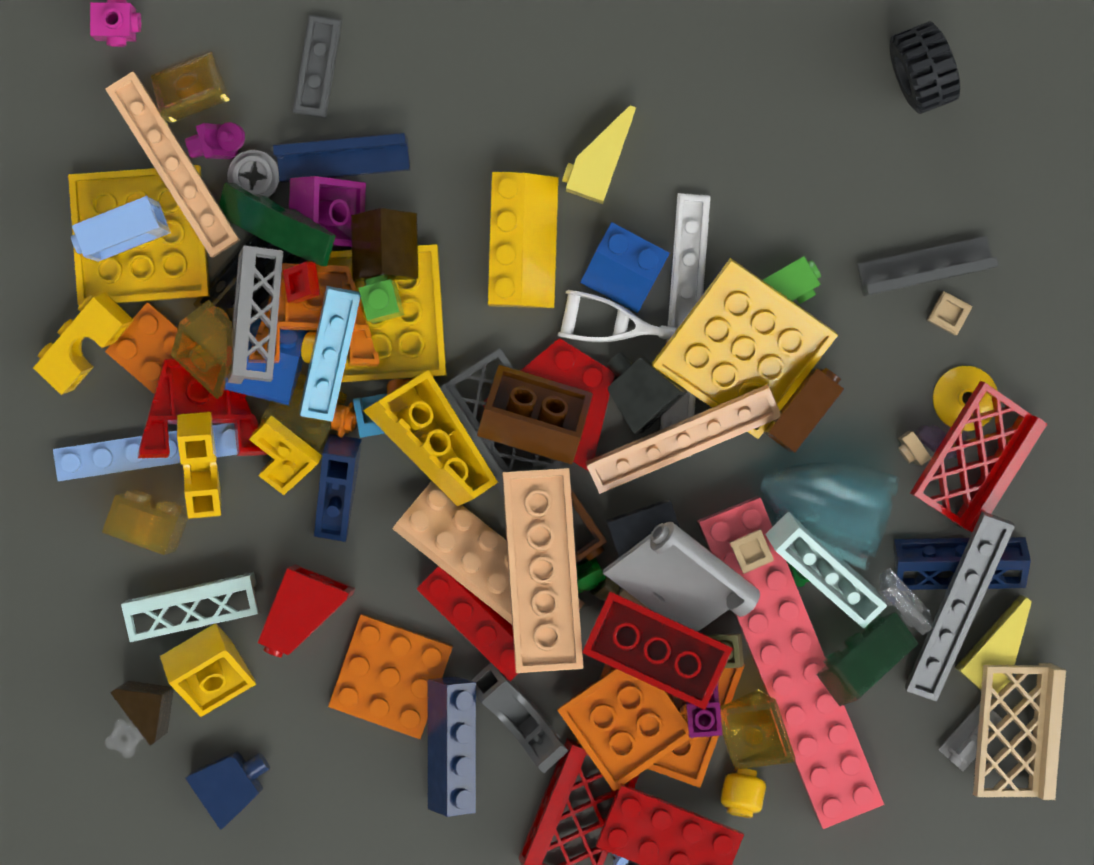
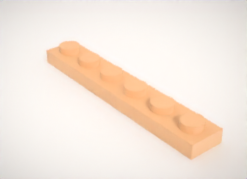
[105,71,240,258]
[586,384,781,494]

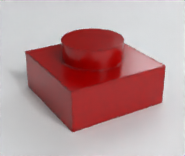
[283,262,320,303]

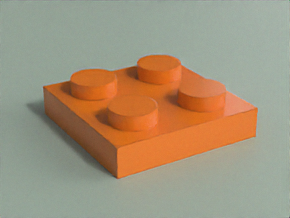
[105,302,199,394]

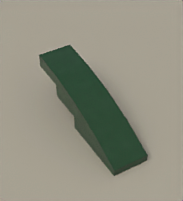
[219,183,336,266]

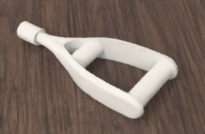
[558,290,678,342]

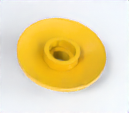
[933,366,998,431]

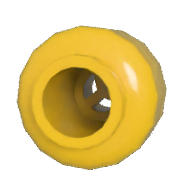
[721,768,766,818]

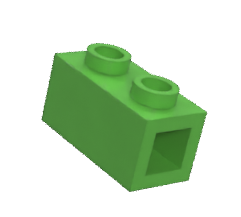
[763,256,821,304]
[358,275,405,323]

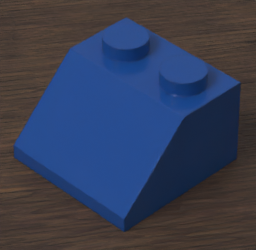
[580,222,670,313]
[225,317,308,405]

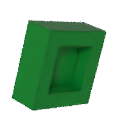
[576,557,606,594]

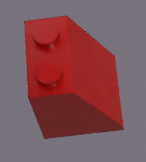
[258,564,355,658]

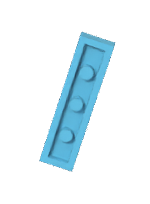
[299,286,361,422]

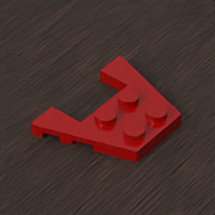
[482,338,615,472]
[137,359,267,458]

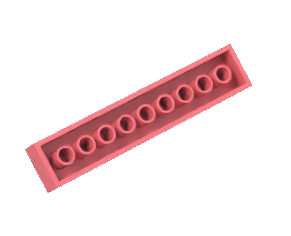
[697,496,884,829]

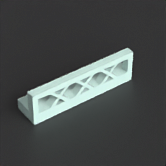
[121,572,259,642]

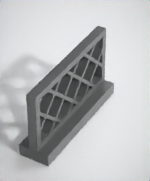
[439,348,564,497]

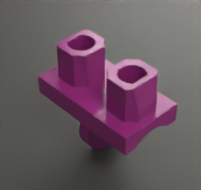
[185,122,245,160]

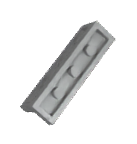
[227,245,283,384]

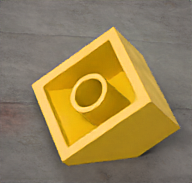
[160,623,256,717]

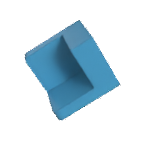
[353,394,387,438]

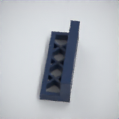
[273,133,411,183]
[893,537,1031,590]

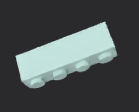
[765,511,887,629]

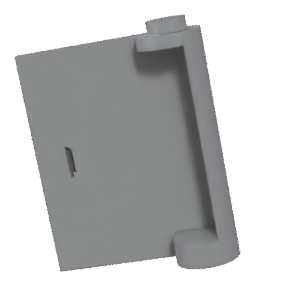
[603,522,760,632]

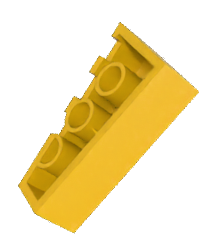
[363,370,498,506]

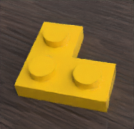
[249,415,322,495]

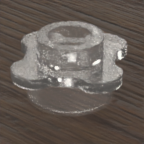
[105,719,143,758]

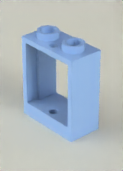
[71,196,171,262]

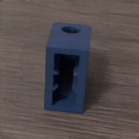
[185,751,270,830]

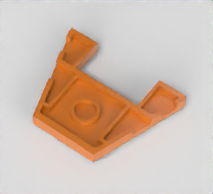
[248,263,379,367]

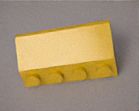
[488,172,559,308]

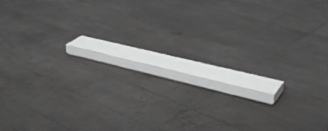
[660,193,710,457]

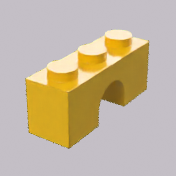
[33,293,134,395]
[177,412,221,519]

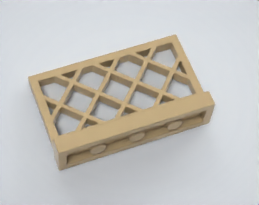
[973,663,1066,800]

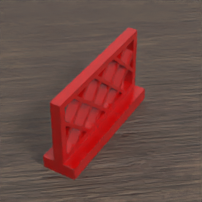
[910,381,1047,533]
[518,738,640,865]

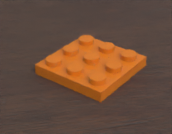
[328,614,453,739]
[557,668,690,791]

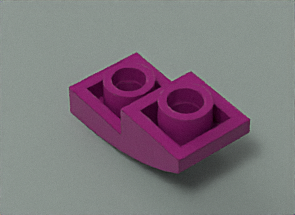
[686,684,722,738]

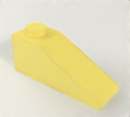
[562,105,636,204]
[955,595,1032,697]

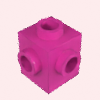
[90,0,142,47]

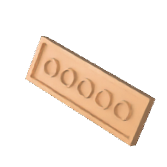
[502,468,583,673]
[392,481,585,624]

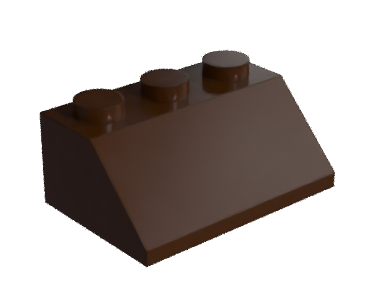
[477,365,593,465]

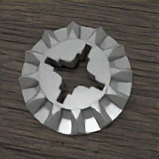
[227,150,279,198]

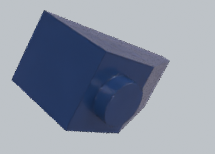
[314,434,362,542]

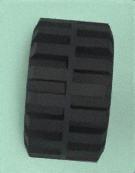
[890,21,960,114]

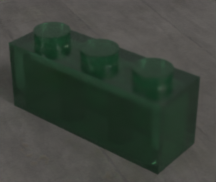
[816,612,919,706]

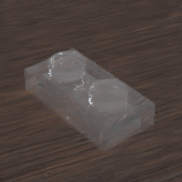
[879,568,933,635]

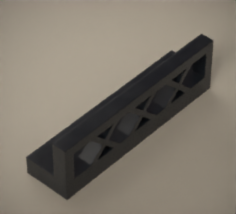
[193,235,301,337]

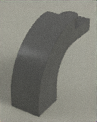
[471,663,568,773]

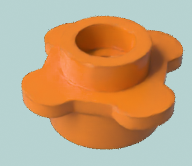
[331,402,357,438]

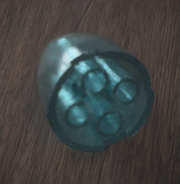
[760,463,899,570]

